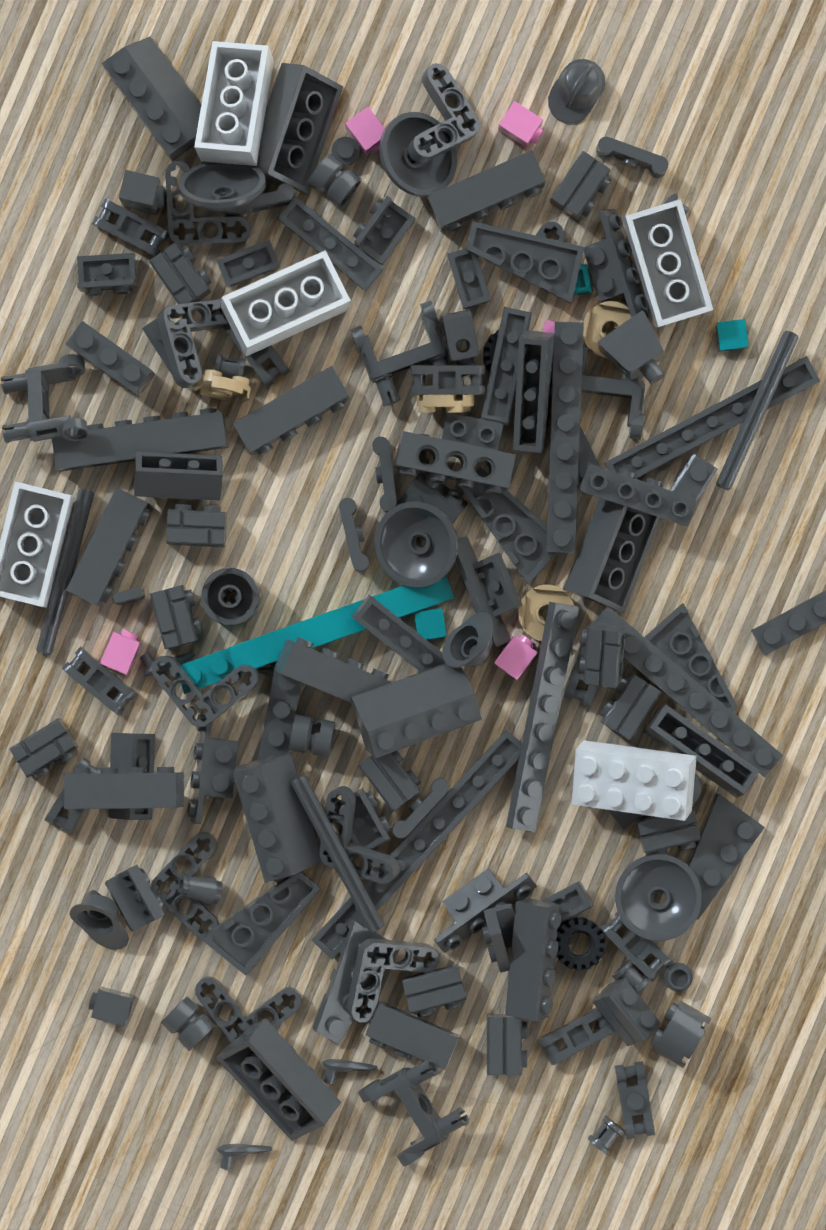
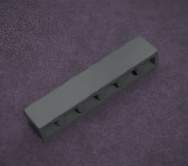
[52,408,229,472]

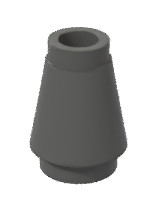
[177,876,223,905]

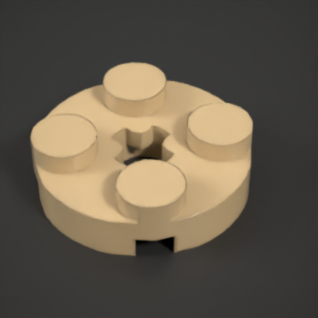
[583,301,631,359]
[192,370,251,402]
[417,395,474,413]
[518,585,574,642]

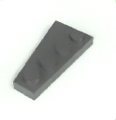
[466,221,584,304]
[461,467,557,585]
[645,603,738,712]
[689,793,765,920]
[201,871,321,976]
[313,918,397,1044]

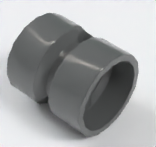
[308,154,362,208]
[289,714,335,758]
[161,996,215,1051]

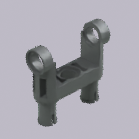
[350,300,448,406]
[581,347,646,440]
[1,354,88,443]
[358,1058,469,1167]

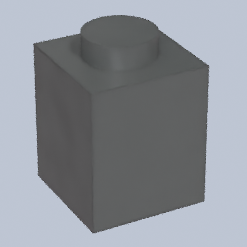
[88,987,135,1026]

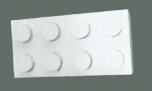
[194,41,274,166]
[622,199,713,327]
[221,250,351,357]
[0,481,75,608]
[572,740,696,821]

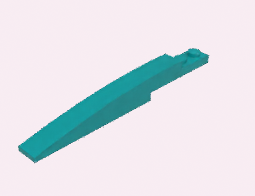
[178,576,454,694]

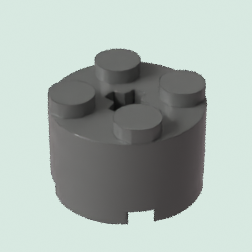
[201,568,260,626]
[650,1001,711,1068]

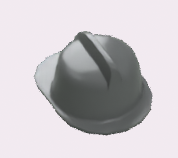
[548,59,605,124]
[442,612,494,668]
[69,890,129,950]

